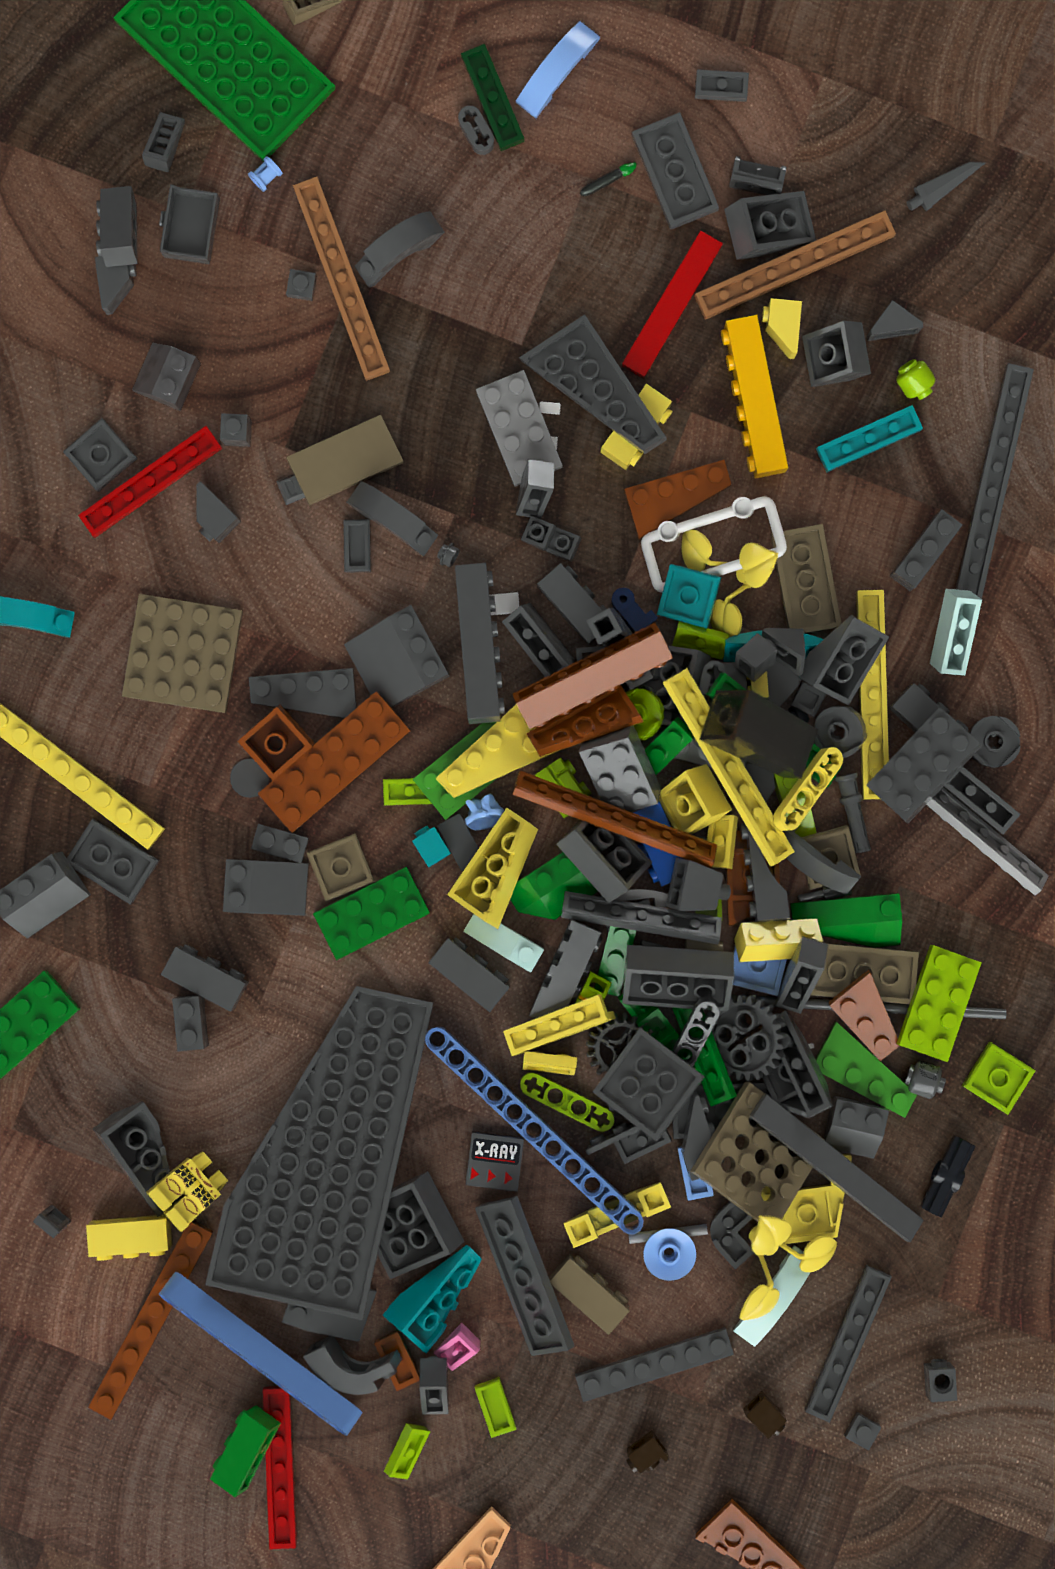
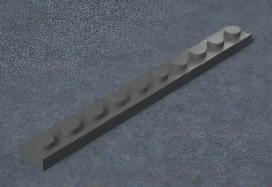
[955,363,1034,599]

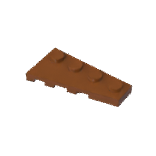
[624,460,732,540]
[527,685,643,757]

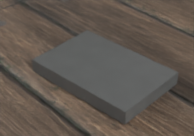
[67,818,160,905]

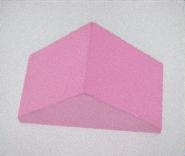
[434,1322,480,1371]

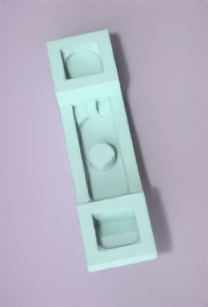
[733,1245,810,1347]

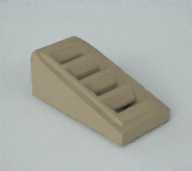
[283,0,342,25]

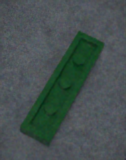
[461,44,524,151]

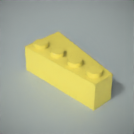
[447,808,538,929]

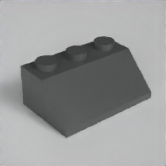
[0,852,91,939]

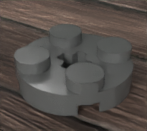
[812,705,867,758]
[969,716,1021,768]

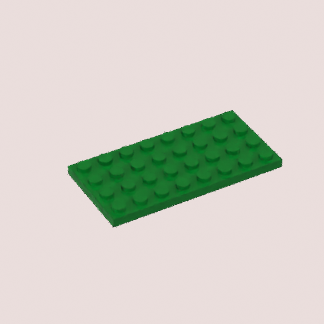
[113,0,336,162]

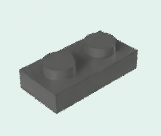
[695,69,749,102]
[251,824,309,863]

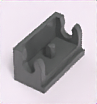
[729,156,787,195]

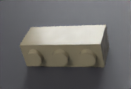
[549,1253,630,1335]

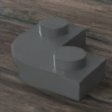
[710,1201,754,1270]

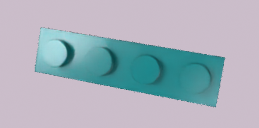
[816,405,923,472]

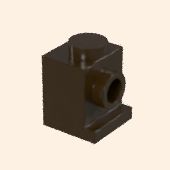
[626,1430,669,1474]

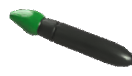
[580,162,637,196]

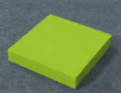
[962,1042,1036,1115]

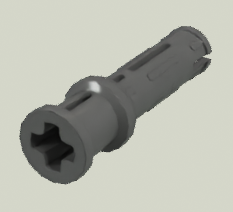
[835,772,871,853]

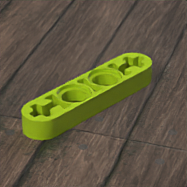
[520,1072,614,1132]

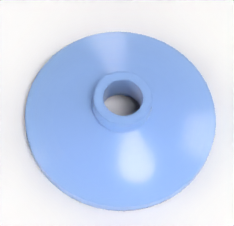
[643,1228,696,1281]

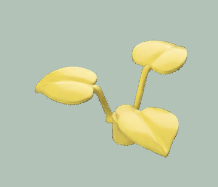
[682,529,778,638]
[739,1216,837,1320]

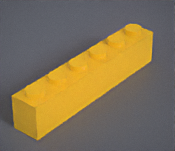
[721,315,788,478]

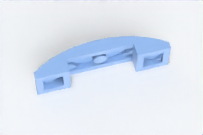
[516,21,600,118]

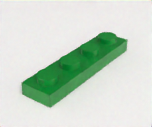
[672,1007,737,1107]

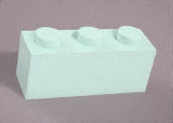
[930,589,982,675]

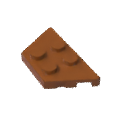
[726,830,780,926]

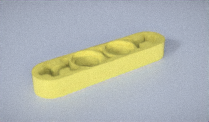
[773,747,843,831]

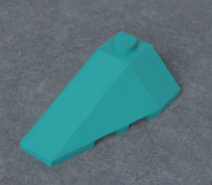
[383,1245,482,1353]

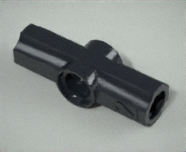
[920,1135,976,1217]

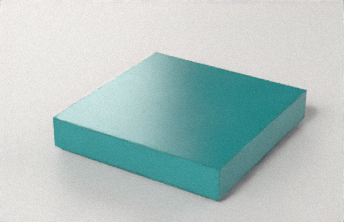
[657,564,722,628]

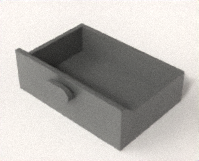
[159,184,220,264]

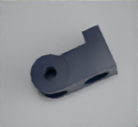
[611,588,658,633]

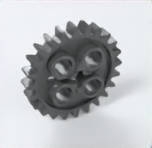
[711,994,788,1081]

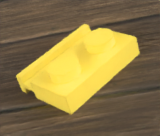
[522,1051,577,1076]

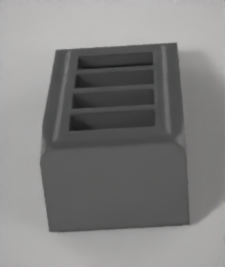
[142,112,185,172]

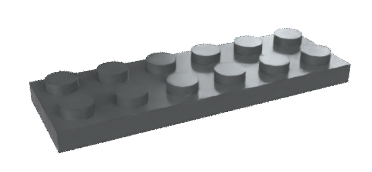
[475,1196,575,1356]

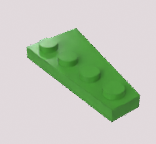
[815,1021,917,1118]

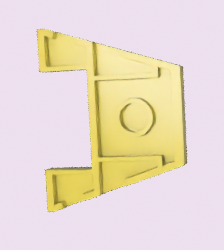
[761,1154,852,1244]

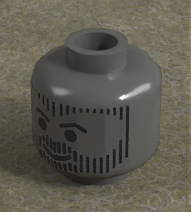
[905,1061,946,1099]

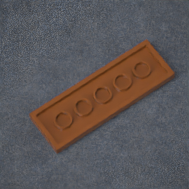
[258,691,411,833]

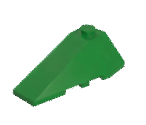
[790,893,902,948]

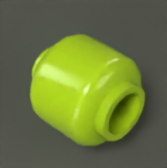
[896,359,936,400]

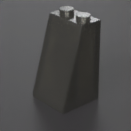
[699,690,818,778]

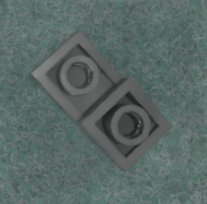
[521,516,582,562]

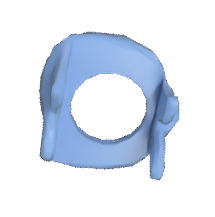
[465,793,504,830]

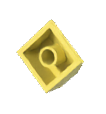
[659,764,732,835]

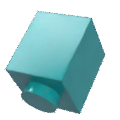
[412,825,452,867]

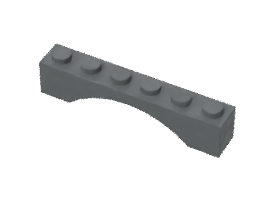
[740,762,790,922]

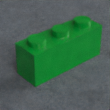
[210,1405,281,1497]

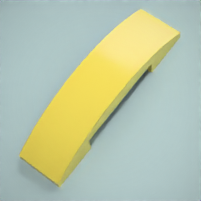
[563,1182,671,1248]

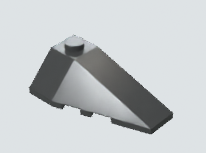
[93,1101,179,1217]

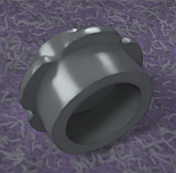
[437,543,460,568]

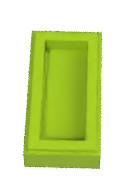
[475,1377,516,1438]

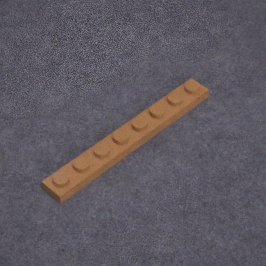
[293,177,390,381]
[695,211,896,320]

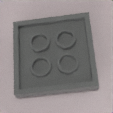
[593,1028,705,1141]

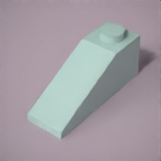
[463,914,544,973]

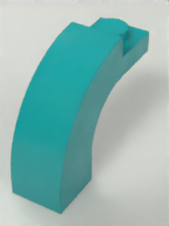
[0,596,75,637]

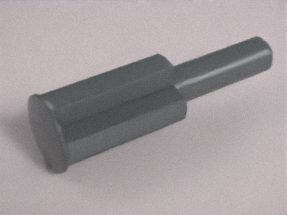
[797,886,852,902]

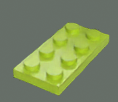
[896,945,981,1062]

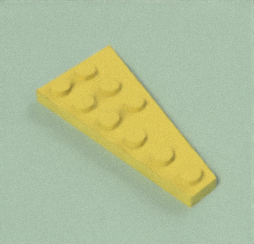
[436,705,559,798]

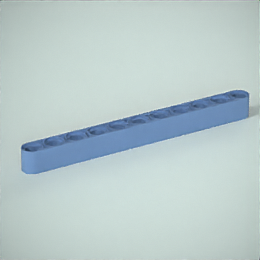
[425,1026,643,1234]

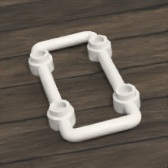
[641,496,787,593]

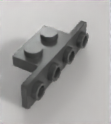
[585,1109,682,1164]

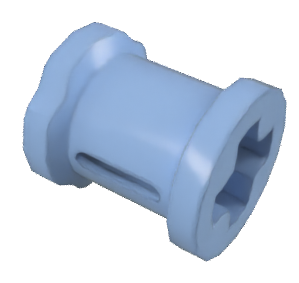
[248,156,283,192]

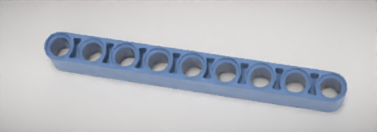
[159,1272,362,1436]

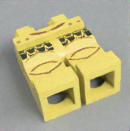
[146,1151,228,1232]

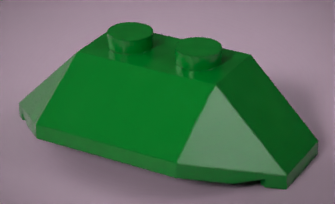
[510,852,598,920]

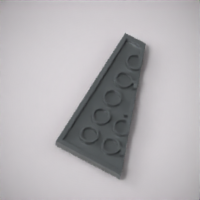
[519,314,667,454]

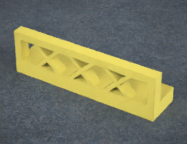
[503,994,616,1056]

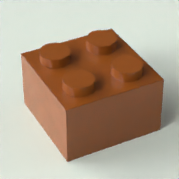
[238,704,314,781]

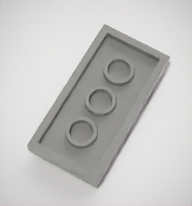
[476,370,563,487]

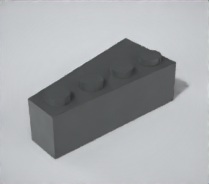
[529,919,603,1019]

